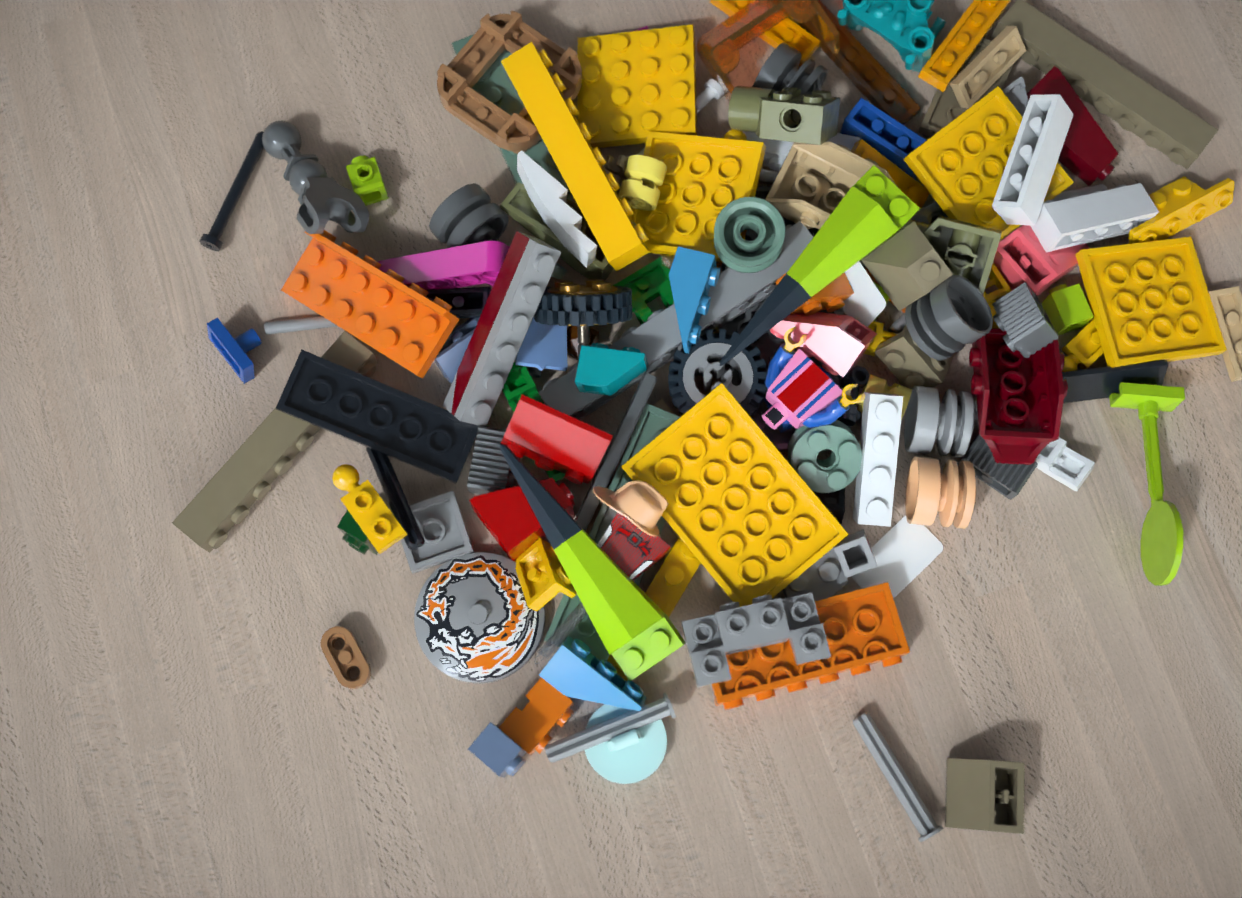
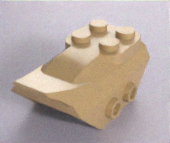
[765,142,897,255]

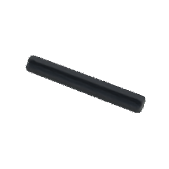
[366,447,425,550]

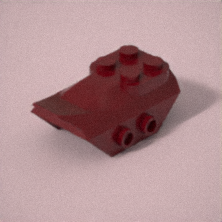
[969,328,1068,465]

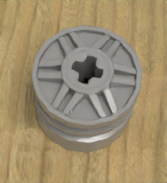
[904,385,974,458]

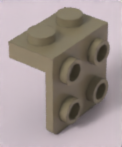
[875,325,956,389]

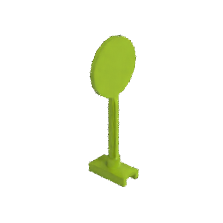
[1109,382,1185,586]

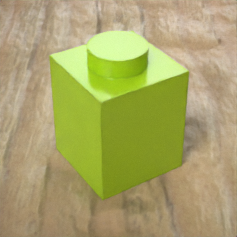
[1041,284,1094,336]

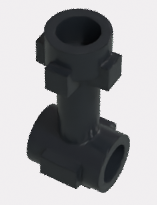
[837,366,869,426]

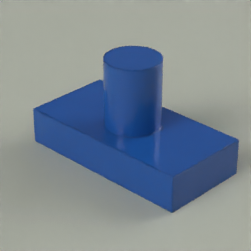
[207,317,262,384]

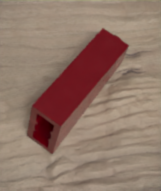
[1027,66,1119,186]

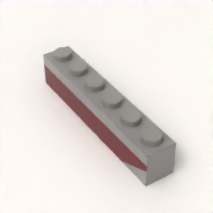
[443,231,561,427]

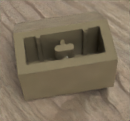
[945,758,1025,834]

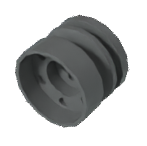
[752,42,828,94]
[905,275,993,361]

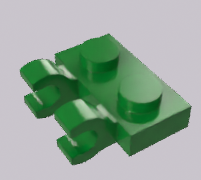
[613,257,674,325]

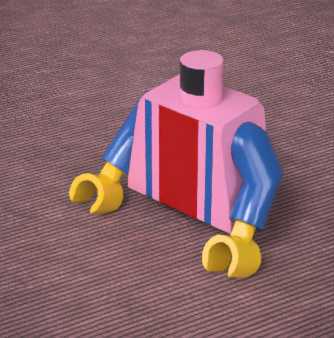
[762,327,865,430]

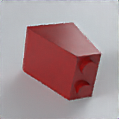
[469,478,575,561]

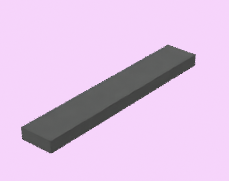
[574,373,657,531]

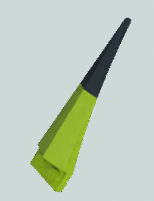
[719,165,920,366]
[500,444,686,681]

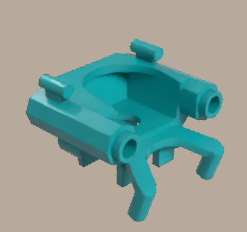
[837,0,947,72]

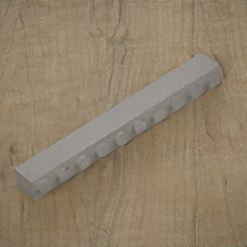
[538,221,813,420]

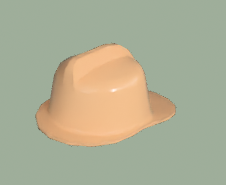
[593,480,668,537]

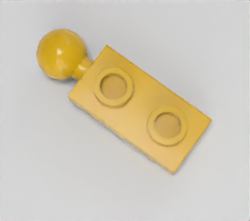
[1061,318,1104,372]
[332,464,408,554]

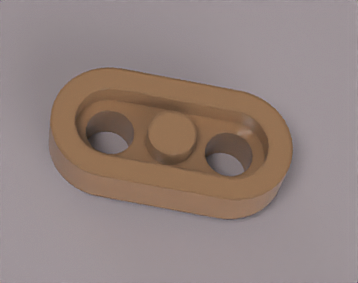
[321,626,371,689]

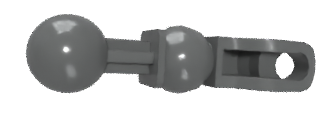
[262,121,369,234]

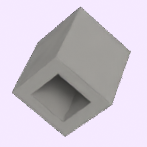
[834,529,877,578]

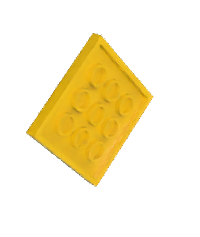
[577,24,697,148]
[903,86,1074,241]
[630,131,766,262]
[1075,237,1227,368]

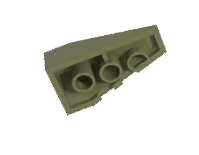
[500,183,637,281]

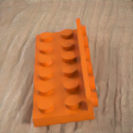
[281,230,459,379]
[711,582,910,710]

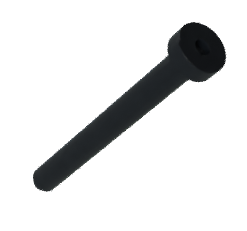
[199,131,264,252]

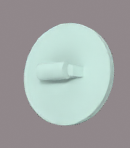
[585,704,667,784]

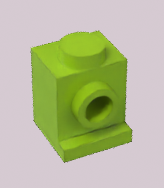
[346,155,389,206]

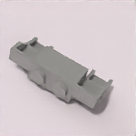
[681,593,831,688]

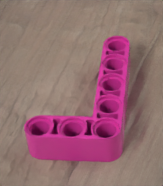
[377,241,509,290]

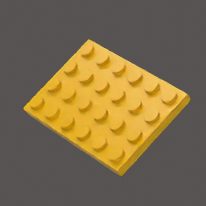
[621,383,849,607]

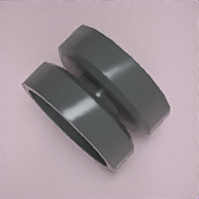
[429,183,509,248]

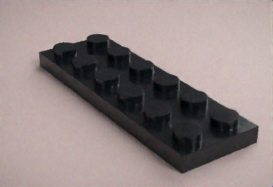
[276,350,478,484]

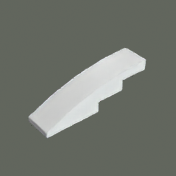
[517,150,597,268]
[973,400,1095,492]

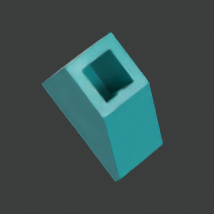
[575,343,648,396]

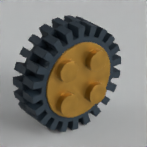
[534,279,632,355]

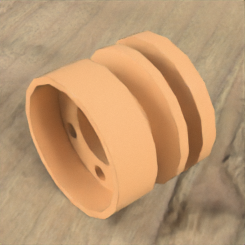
[905,456,976,529]

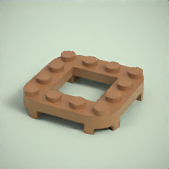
[437,10,582,154]

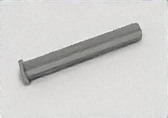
[545,692,676,763]
[853,713,943,842]

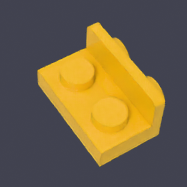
[514,538,577,612]

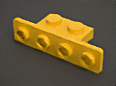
[1129,176,1234,244]

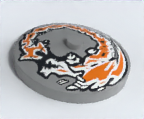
[414,552,545,684]

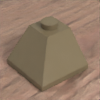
[861,221,953,311]

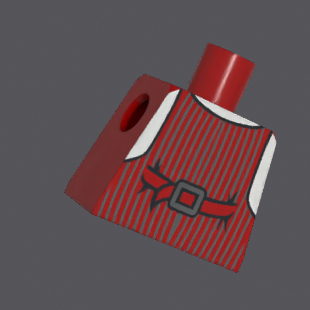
[598,513,670,581]

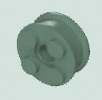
[714,197,785,273]
[787,420,862,493]

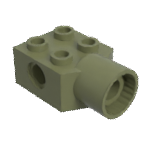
[728,86,840,145]
[895,216,1002,295]

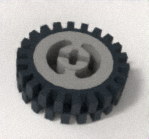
[668,329,767,416]

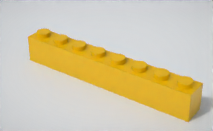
[501,42,649,271]

